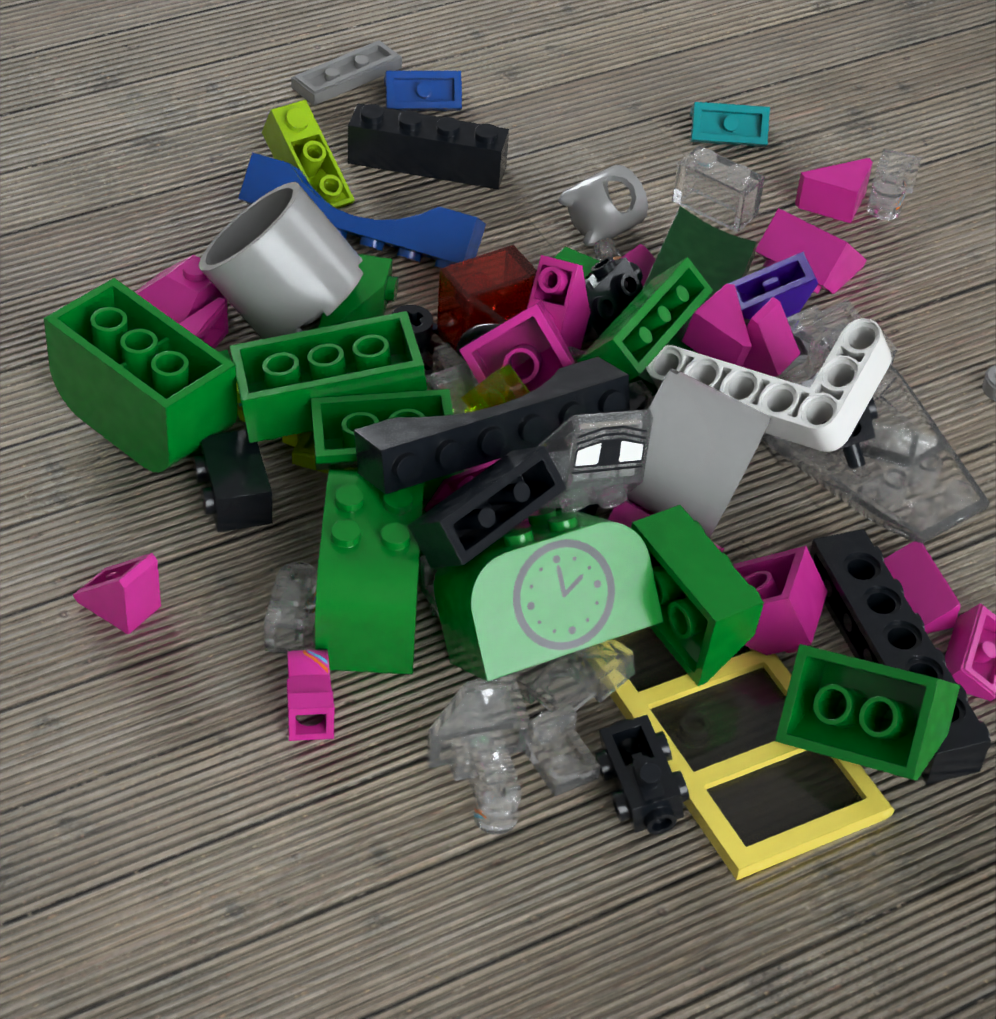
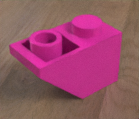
[527,255,590,354]

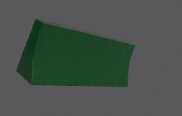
[629,206,757,401]

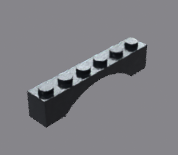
[354,357,630,495]

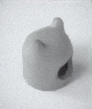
[558,164,648,246]

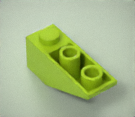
[262,99,355,208]

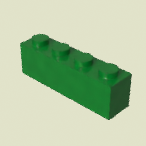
[577,257,714,381]

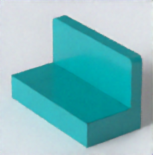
[690,102,770,147]

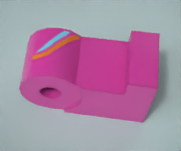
[287,649,335,741]

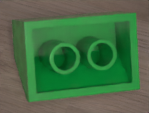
[311,389,453,471]
[631,505,764,686]
[775,644,960,781]

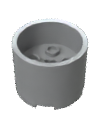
[199,182,363,339]
[609,368,771,538]

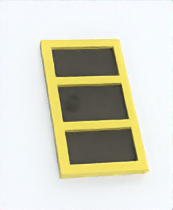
[579,627,894,880]

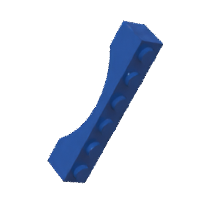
[238,152,486,274]

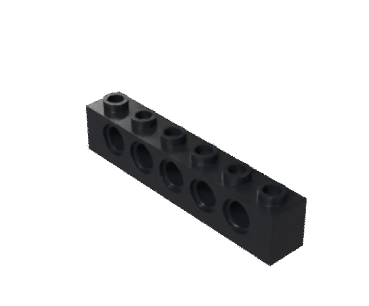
[810,529,991,785]

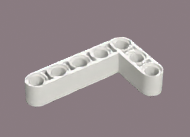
[646,318,892,452]

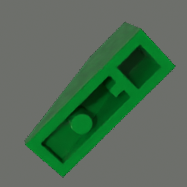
[318,254,398,328]

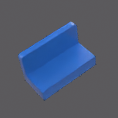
[384,71,462,111]

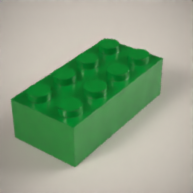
[230,311,427,443]

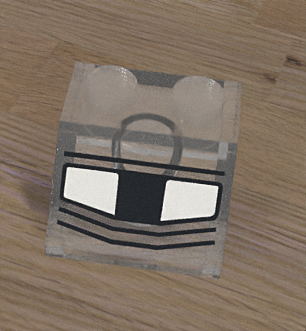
[537,409,653,513]

